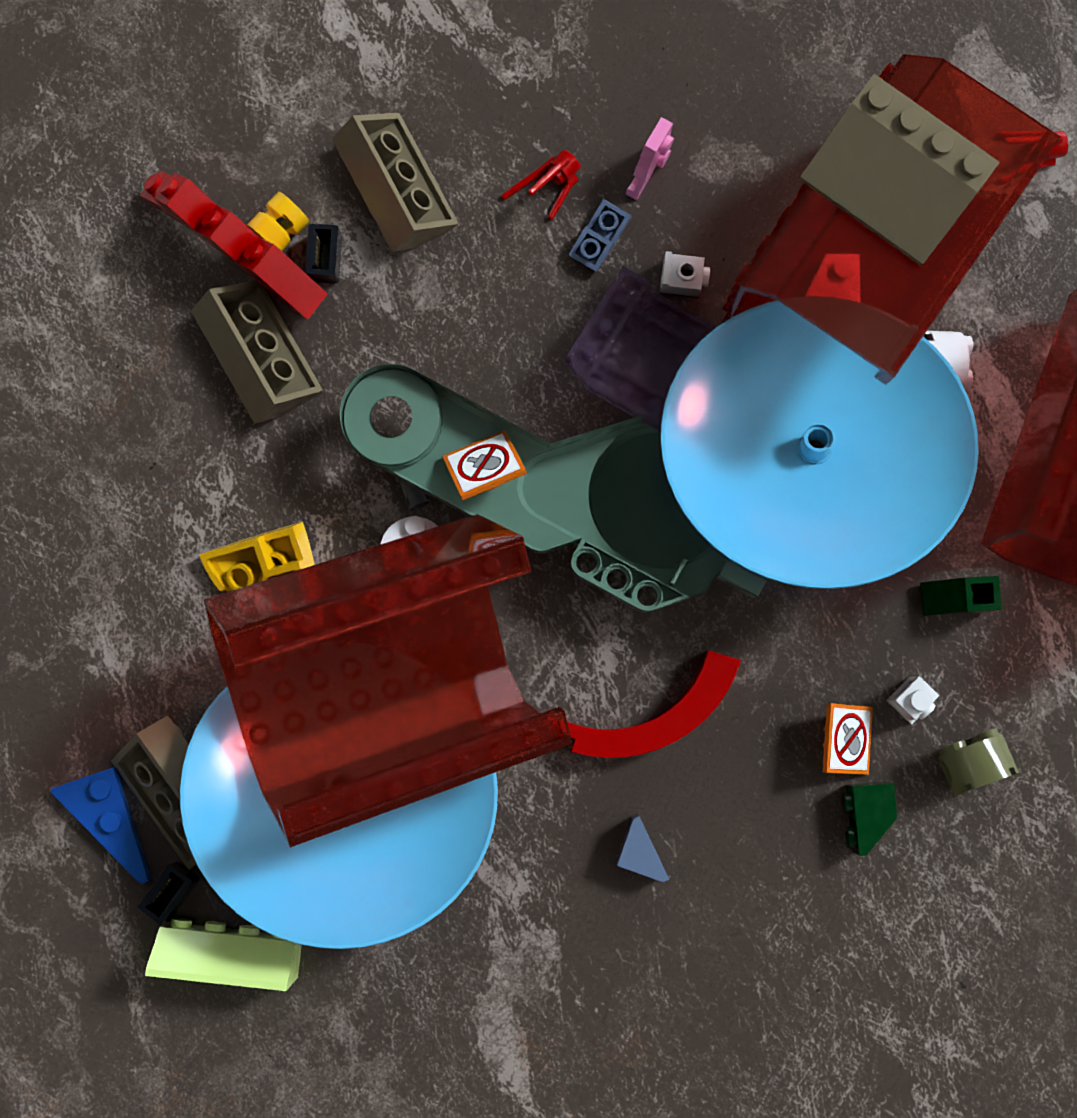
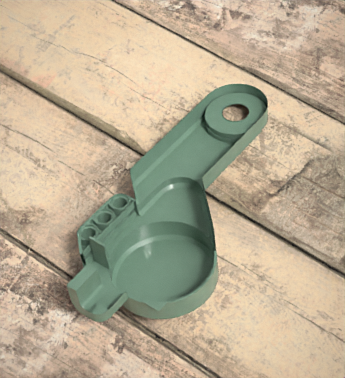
[340,364,766,613]

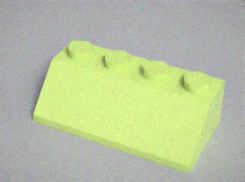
[145,918,302,991]

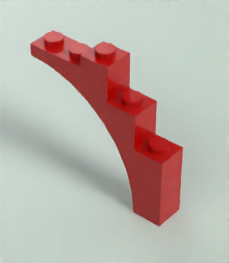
[139,170,328,320]

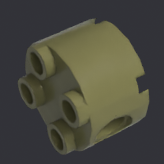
[938,728,1019,796]

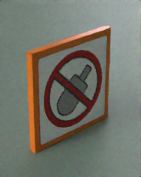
[442,430,527,501]
[822,703,873,775]

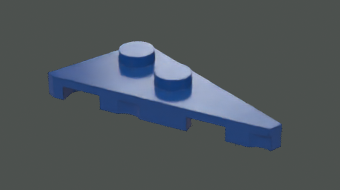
[51,767,152,884]

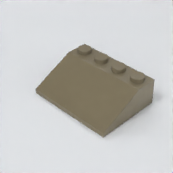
[799,74,1000,266]

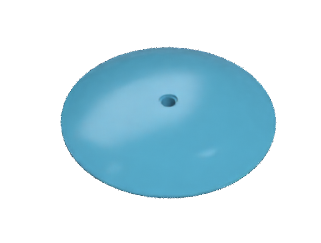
[661,297,979,589]
[180,641,498,949]

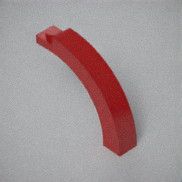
[543,650,741,758]

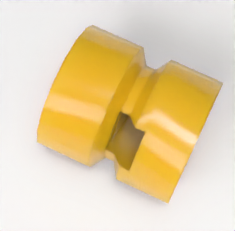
[247,191,310,251]

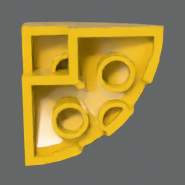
[199,521,322,629]

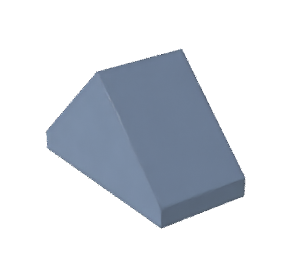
[616,814,669,882]

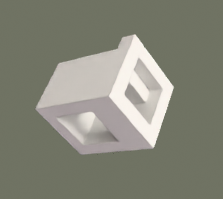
[660,251,710,297]
[886,676,939,724]

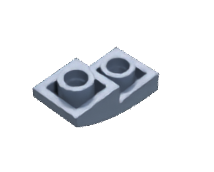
[569,199,632,272]

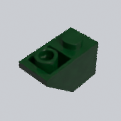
[920,576,1002,616]
[842,781,897,856]

